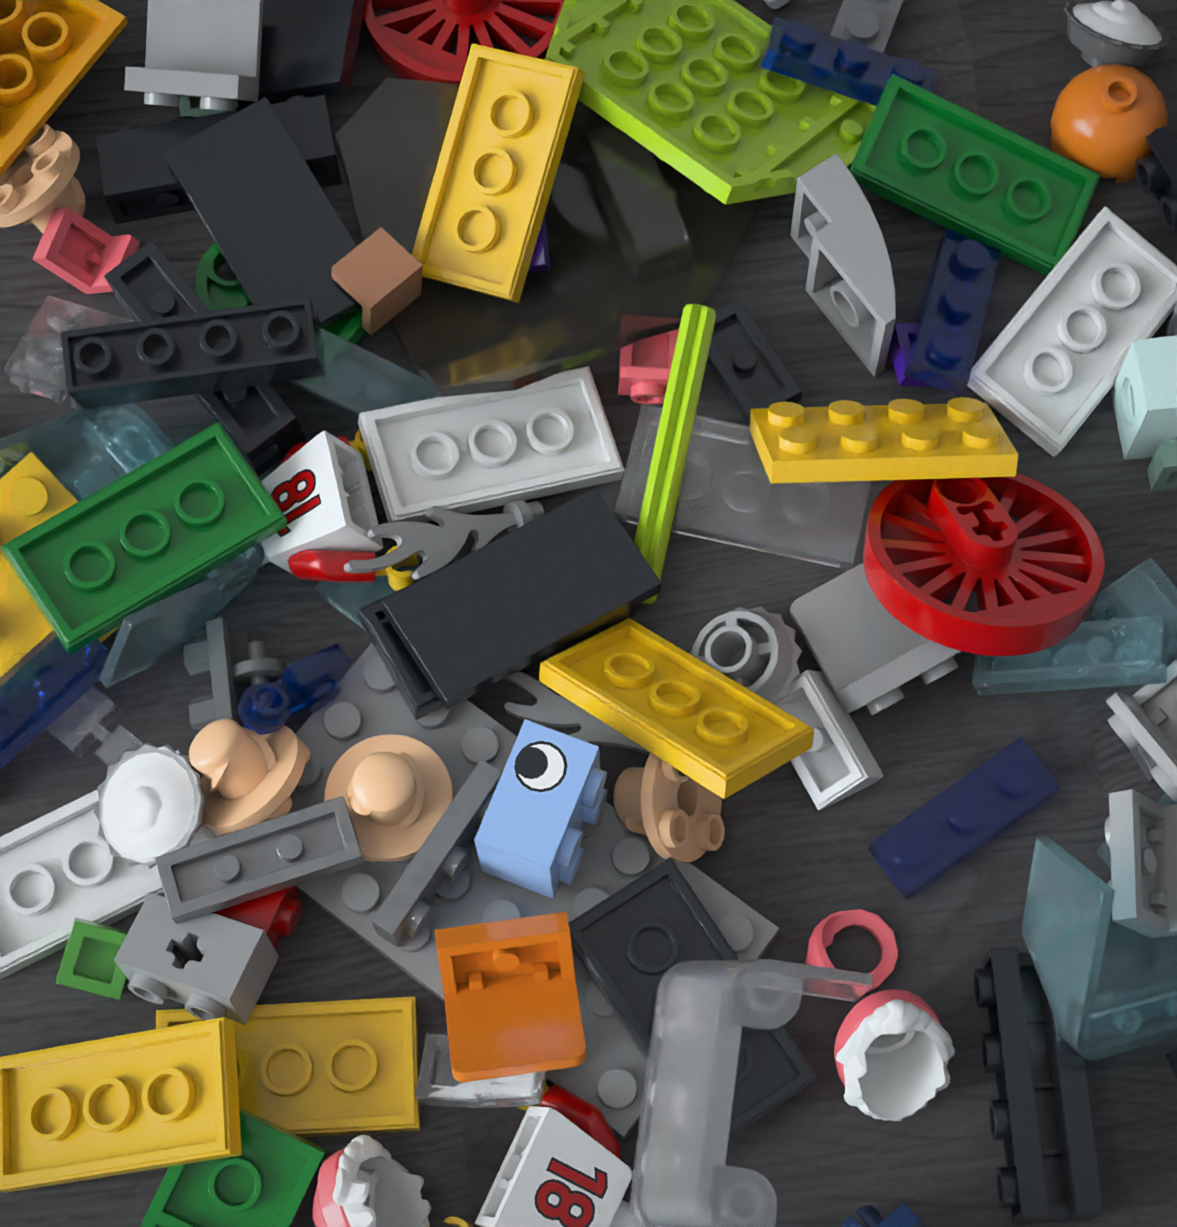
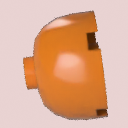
[1050,63,1168,183]

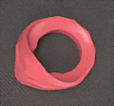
[805,909,898,994]

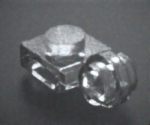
[28,668,144,766]

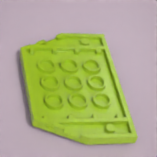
[545,0,879,205]

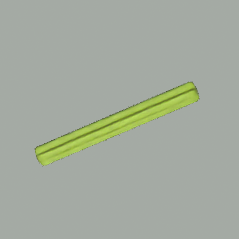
[634,304,716,604]

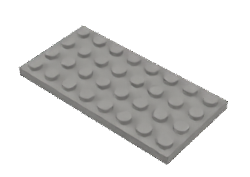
[288,643,780,1140]

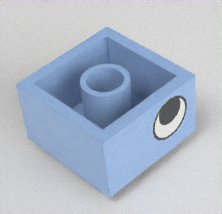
[474,719,608,899]

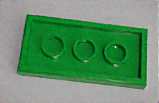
[849,74,1101,276]
[1,422,287,655]

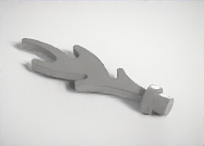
[344,499,545,580]
[503,671,651,755]

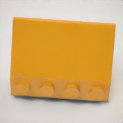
[0,0,128,177]

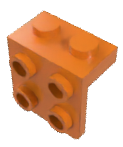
[435,911,587,1082]

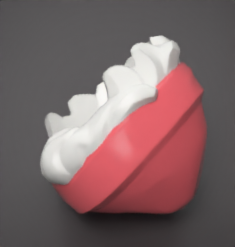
[834,990,955,1122]
[312,1135,432,1227]

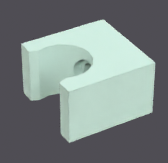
[1111,335,1177,460]

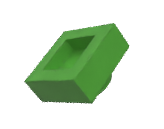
[56,917,129,1000]

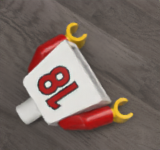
[242,429,419,591]
[443,1074,649,1227]

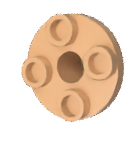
[0,123,86,233]
[189,718,310,837]
[324,734,454,862]
[613,753,725,862]

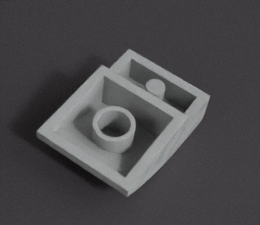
[790,153,896,377]

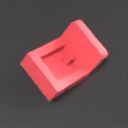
[32,206,140,295]
[618,320,680,405]

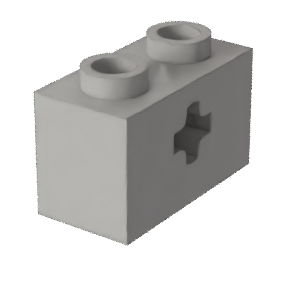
[114,892,279,1026]

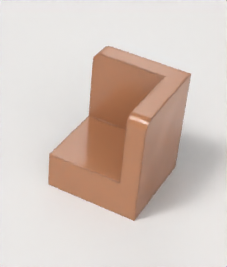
[331,227,423,335]

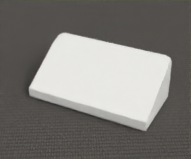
[775,670,884,810]

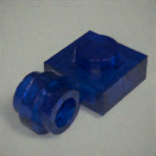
[238,643,351,735]

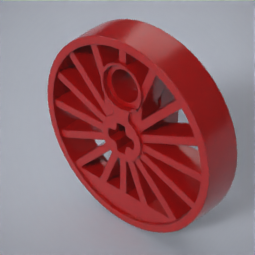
[363,0,564,99]
[863,473,1105,656]

